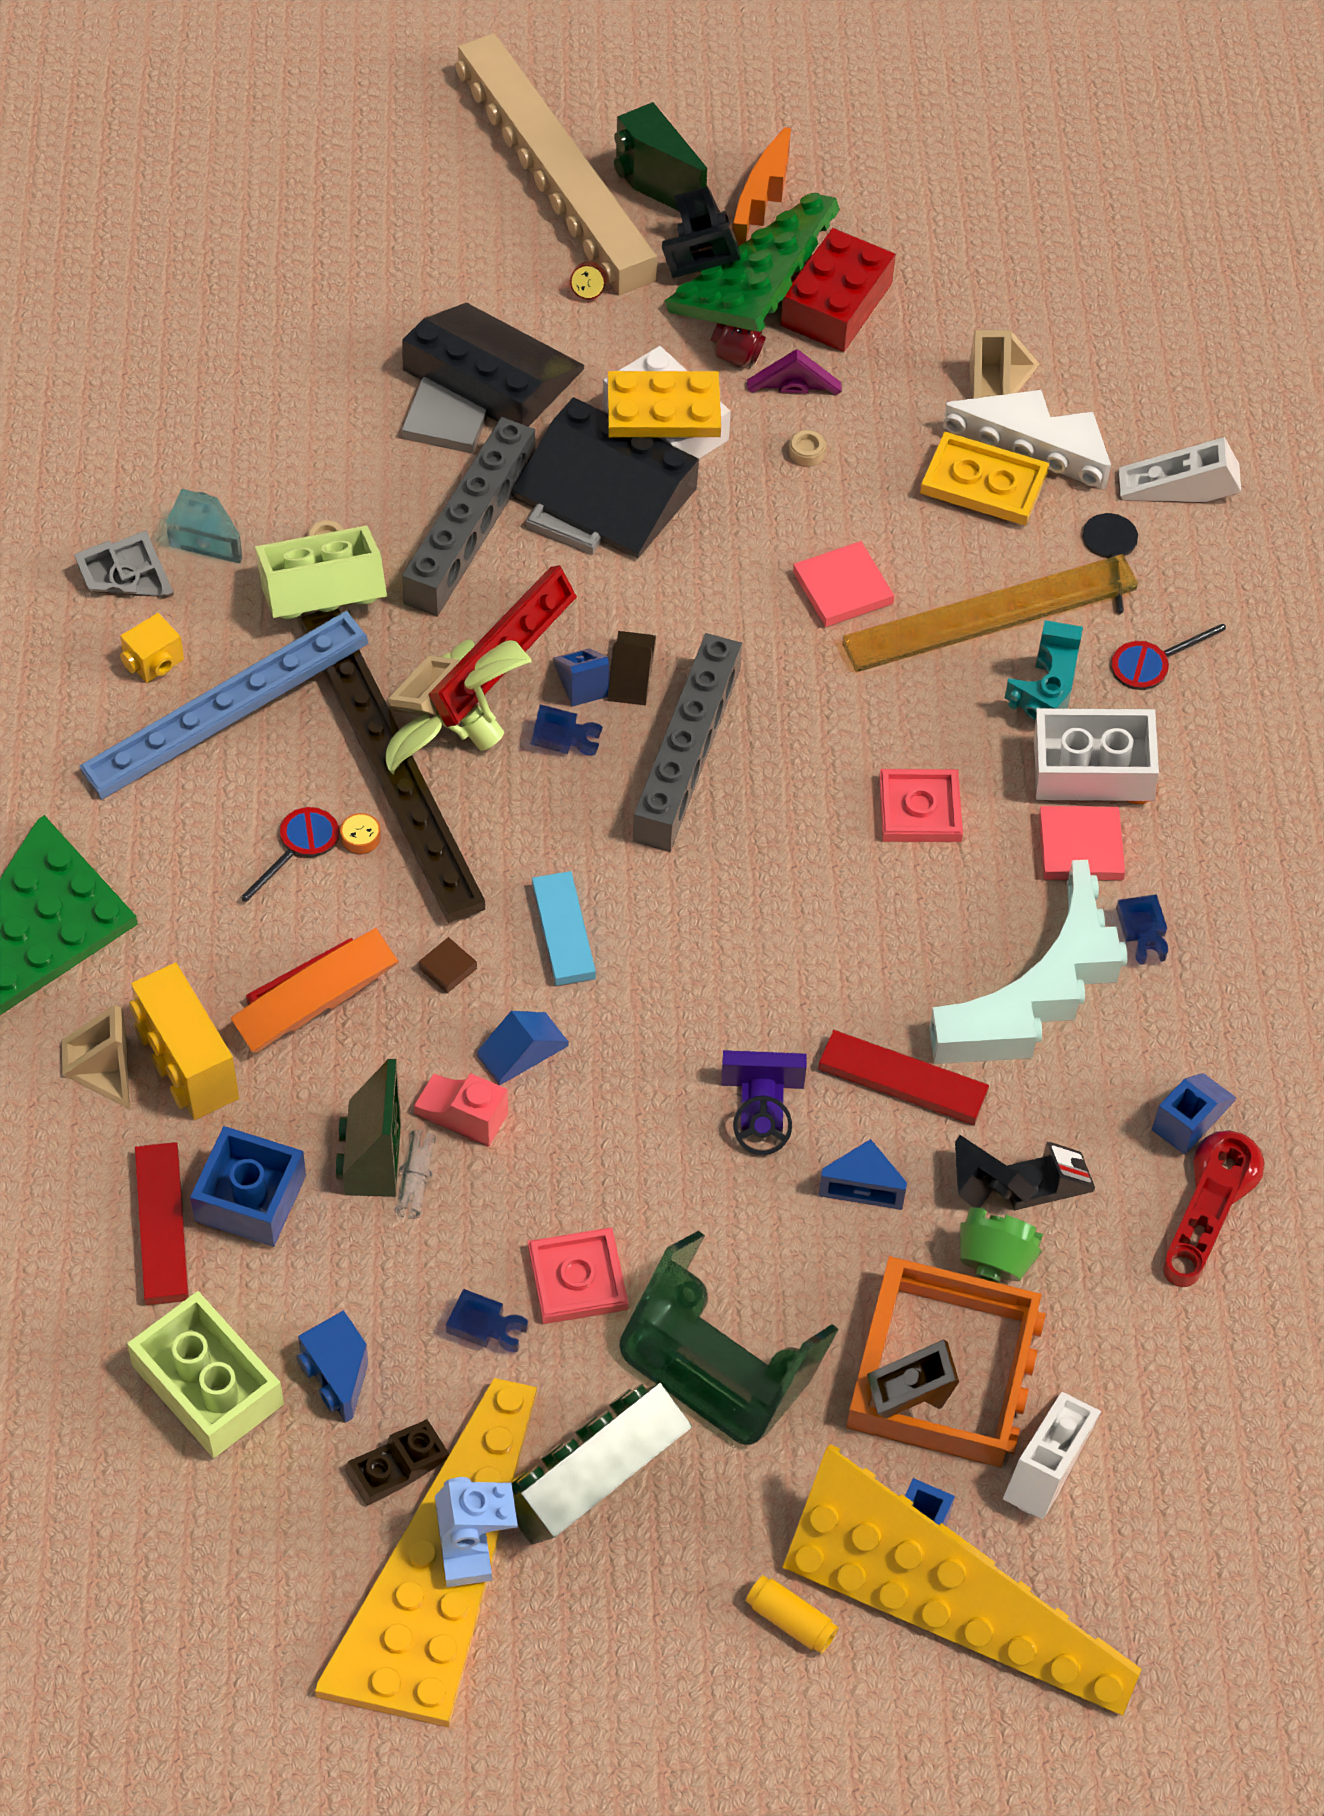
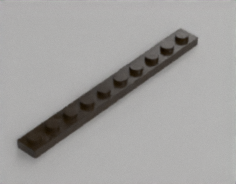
[301,608,486,923]

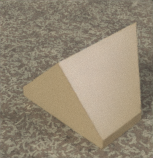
[969,330,1040,399]
[388,655,460,717]
[62,1005,130,1109]

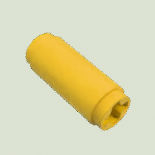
[746,1575,839,1654]

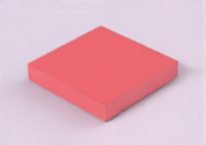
[793,541,894,627]
[879,769,963,842]
[1039,806,1125,880]
[528,1227,628,1324]

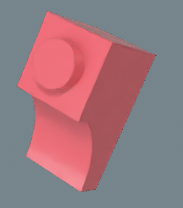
[414,1073,508,1147]

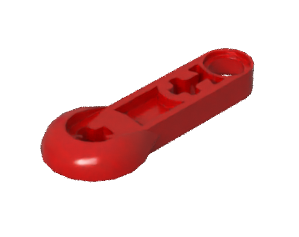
[1163,1130,1265,1287]

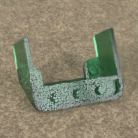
[619,1230,839,1445]

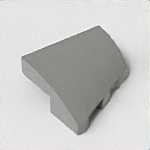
[74,531,174,597]

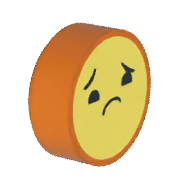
[340,813,381,854]

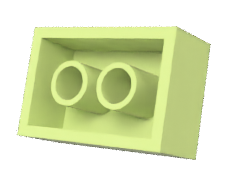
[255,526,387,619]
[127,1291,284,1459]

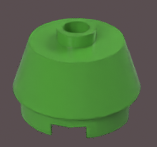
[960,1207,1043,1283]

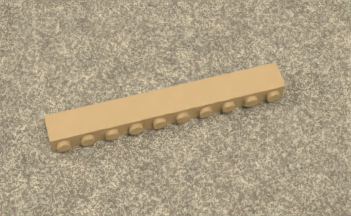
[455,33,657,295]

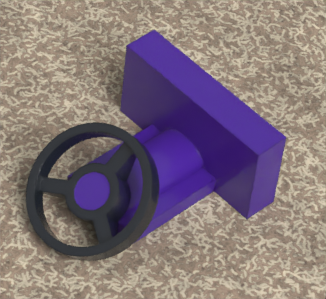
[721,1050,807,1155]

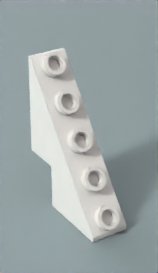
[943,390,1111,489]

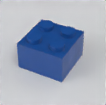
[190,1126,306,1247]

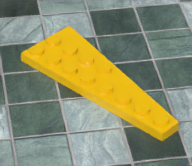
[315,1378,537,1727]
[782,1444,1142,1716]

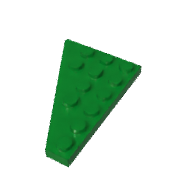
[664,193,840,332]
[0,815,138,1015]

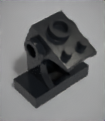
[661,186,741,278]

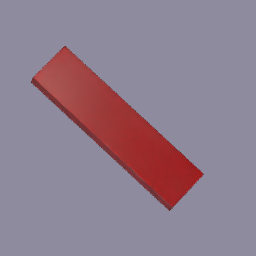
[818,1029,989,1126]
[135,1142,189,1305]

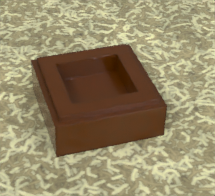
[419,937,477,993]

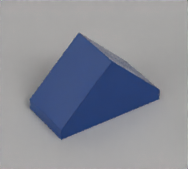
[553,648,609,707]
[477,1011,569,1086]
[819,1139,907,1210]

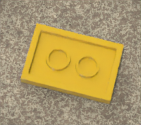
[607,371,721,437]
[920,431,1050,526]

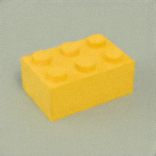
[129,962,239,1120]

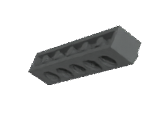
[402,417,535,617]
[633,633,742,852]

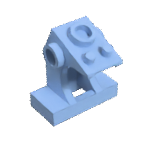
[435,1477,518,1587]

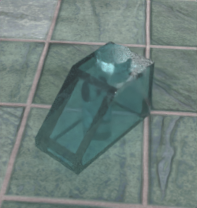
[166,489,243,564]

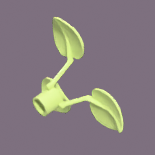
[386,639,532,774]

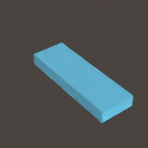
[532,871,596,986]

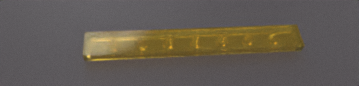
[842,554,1138,673]

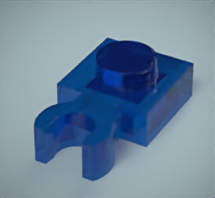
[530,704,603,756]
[1116,894,1168,965]
[446,1289,528,1352]

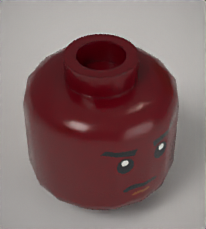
[710,323,766,368]

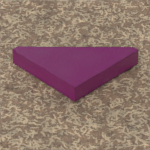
[747,349,842,395]

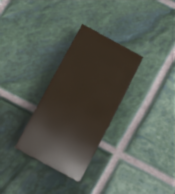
[345,1419,450,1506]

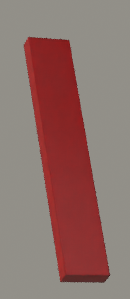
[428,565,577,727]

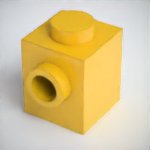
[120,613,184,683]

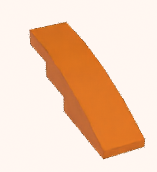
[733,127,791,246]
[231,928,399,1053]

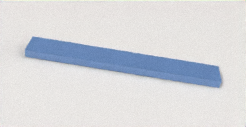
[80,611,369,800]

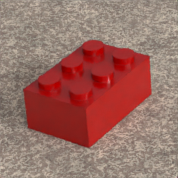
[781,227,896,352]

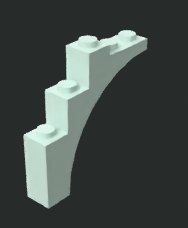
[929,860,1127,1064]

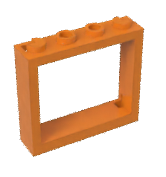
[846,1256,1046,1468]

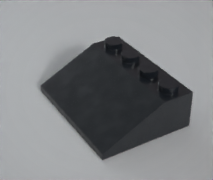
[402,302,584,427]
[512,397,699,559]

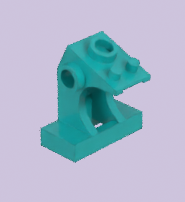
[1004,620,1083,720]

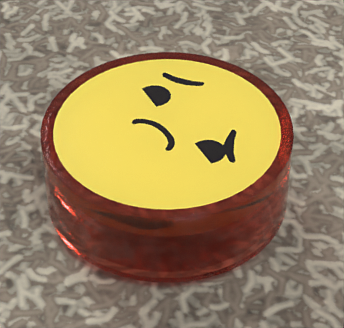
[570,261,607,300]

